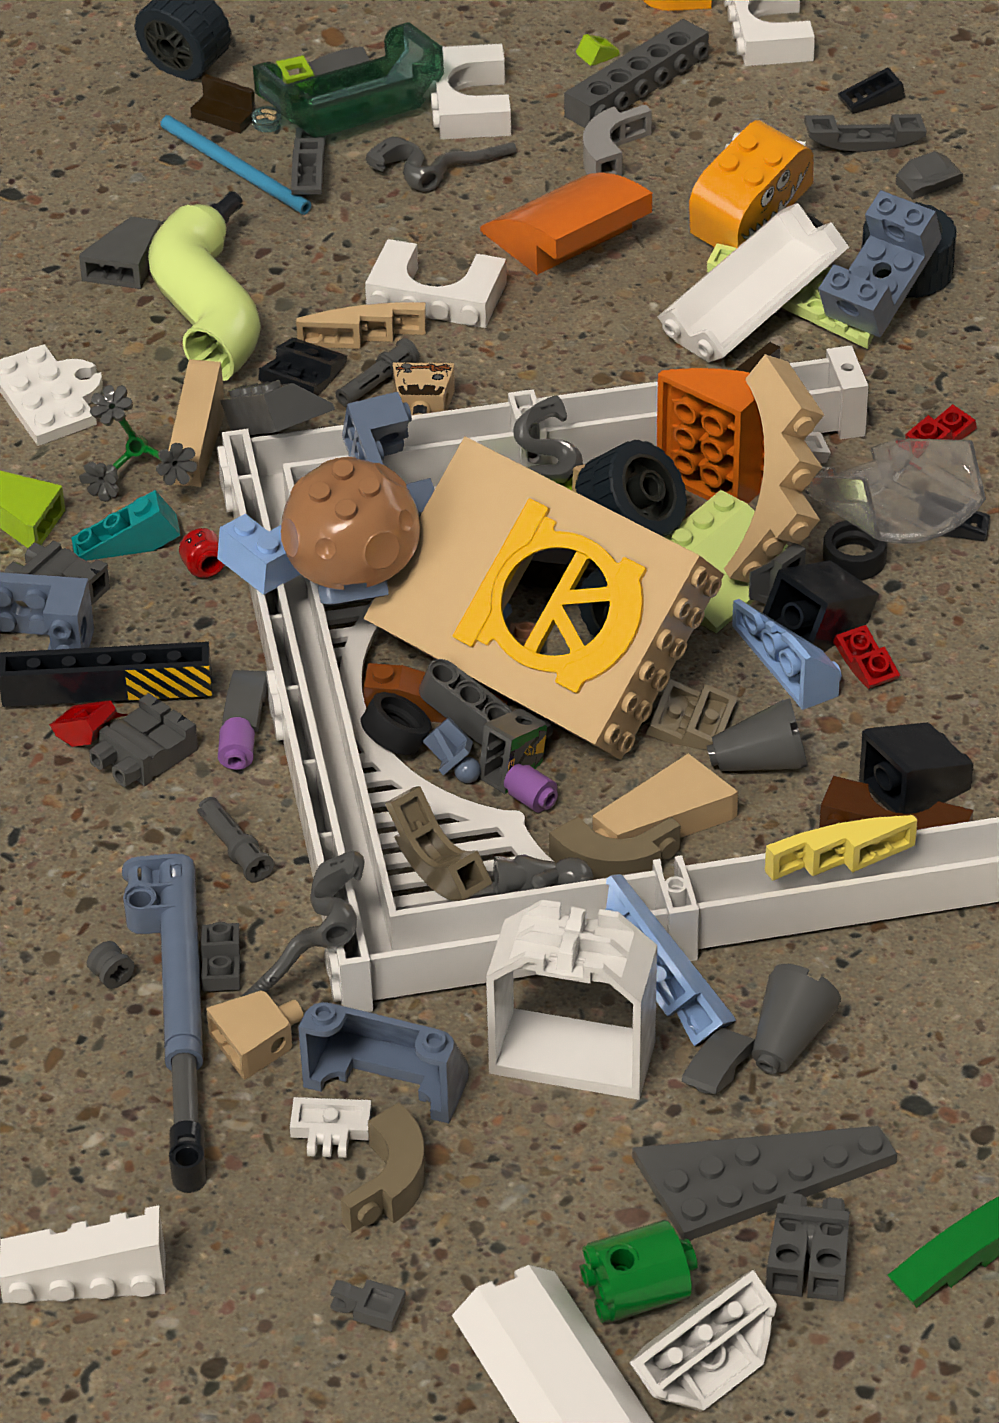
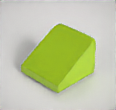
[576,34,620,66]

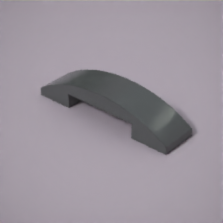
[804,114,927,152]

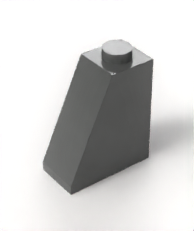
[79,216,161,289]

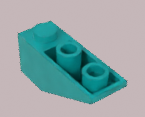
[71,490,181,561]

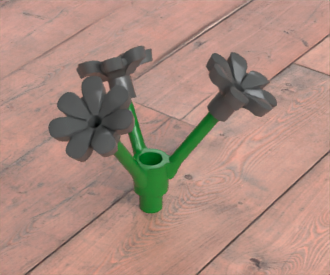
[79,385,197,502]

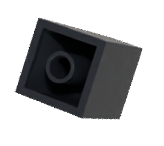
[763,560,879,652]
[859,722,973,814]

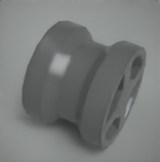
[87,941,135,989]

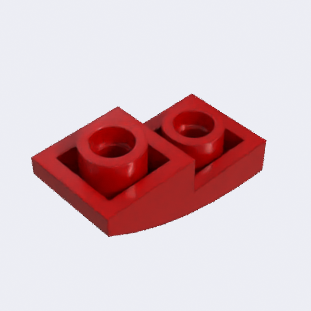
[905,404,977,454]
[833,625,900,689]

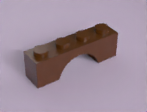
[819,776,974,830]

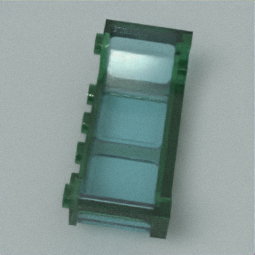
[252,22,444,138]

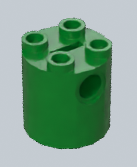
[580,1220,698,1323]

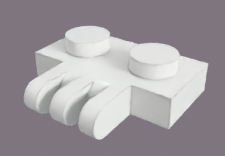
[290,1097,372,1158]

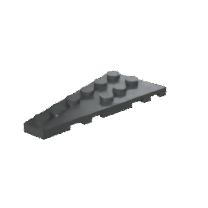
[632,1126,897,1241]

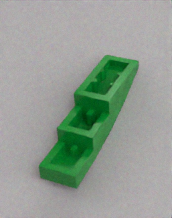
[887,1196,999,1308]

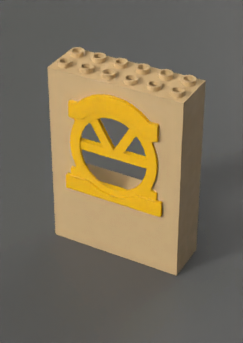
[363,436,724,760]

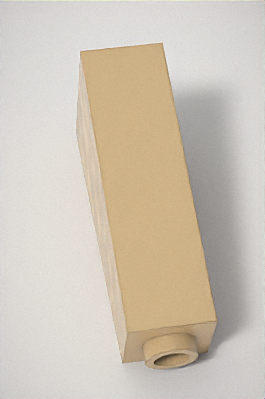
[168,359,225,487]
[593,753,738,839]

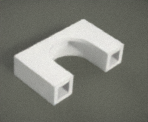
[724,0,815,66]
[428,44,511,140]
[365,239,507,328]

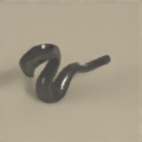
[366,137,516,192]
[513,395,583,484]
[241,851,365,997]

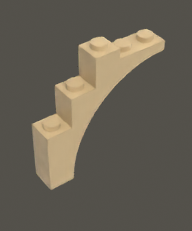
[724,354,824,583]

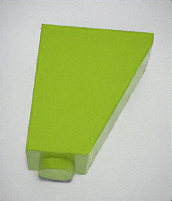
[0,470,65,548]

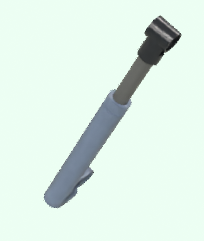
[122,854,207,1193]

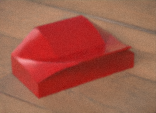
[49,700,128,747]

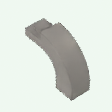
[583,104,652,176]

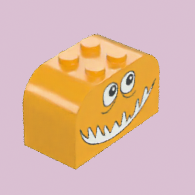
[689,120,813,248]

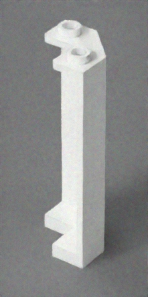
[657,203,849,362]
[452,1265,653,1423]

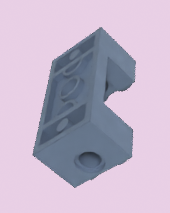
[818,190,942,337]
[342,391,435,517]
[0,572,94,650]

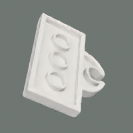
[0,344,103,446]

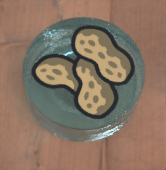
[252,106,282,132]

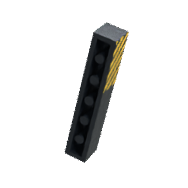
[0,641,212,707]

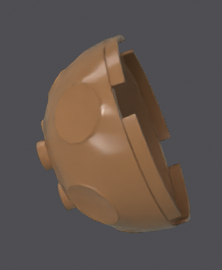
[281,457,420,590]

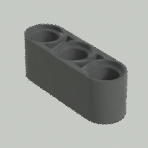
[419,659,512,745]

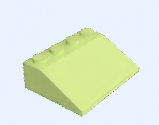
[665,490,788,633]

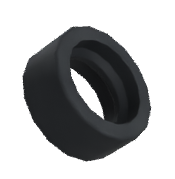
[823,520,887,580]
[360,692,432,755]

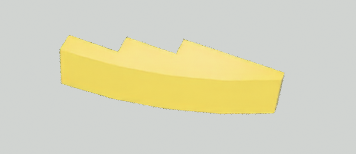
[765,815,917,881]

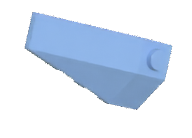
[732,599,842,710]

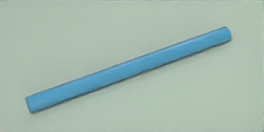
[161,115,311,215]

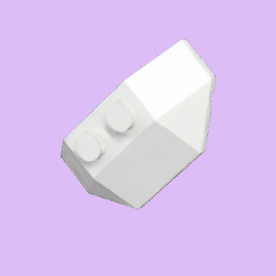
[630,1270,777,1412]

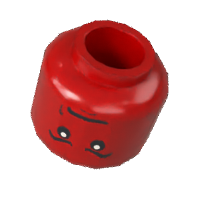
[179,528,225,578]

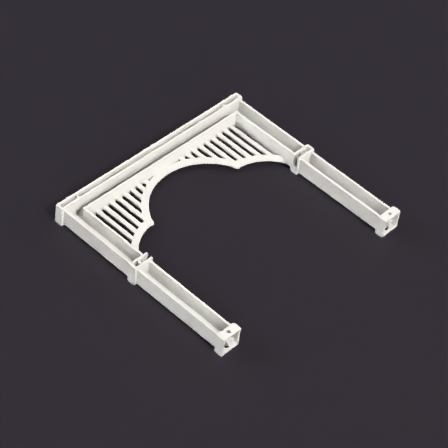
[217,345,999,1012]

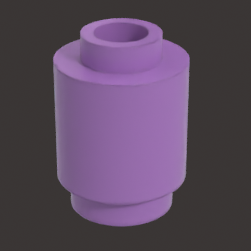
[218,717,255,770]
[504,764,558,813]

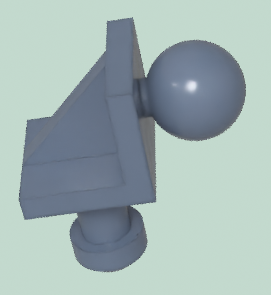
[423,717,481,783]

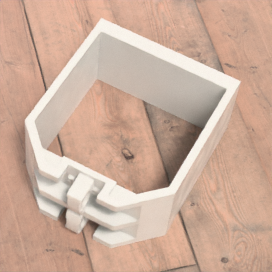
[486,899,657,1100]

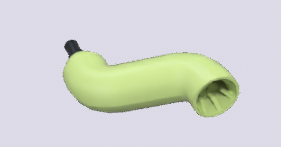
[148,191,261,381]

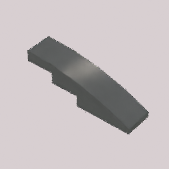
[291,127,326,195]

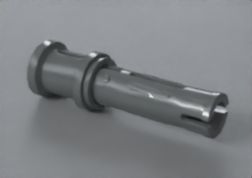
[335,338,420,407]
[197,797,274,882]

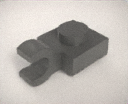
[330,1279,406,1332]

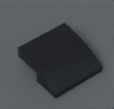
[258,337,347,395]

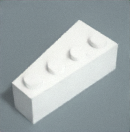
[0,1205,165,1304]

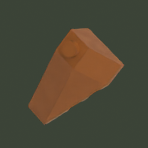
[363,663,508,723]

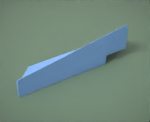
[604,874,736,1046]

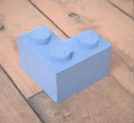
[217,514,301,595]

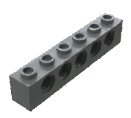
[564,19,709,128]

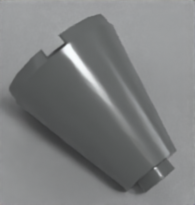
[707,699,808,771]
[752,964,841,1074]

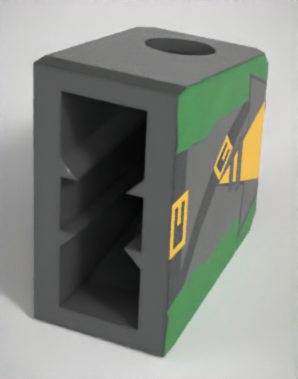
[479,709,553,794]

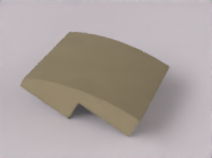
[646,679,737,749]

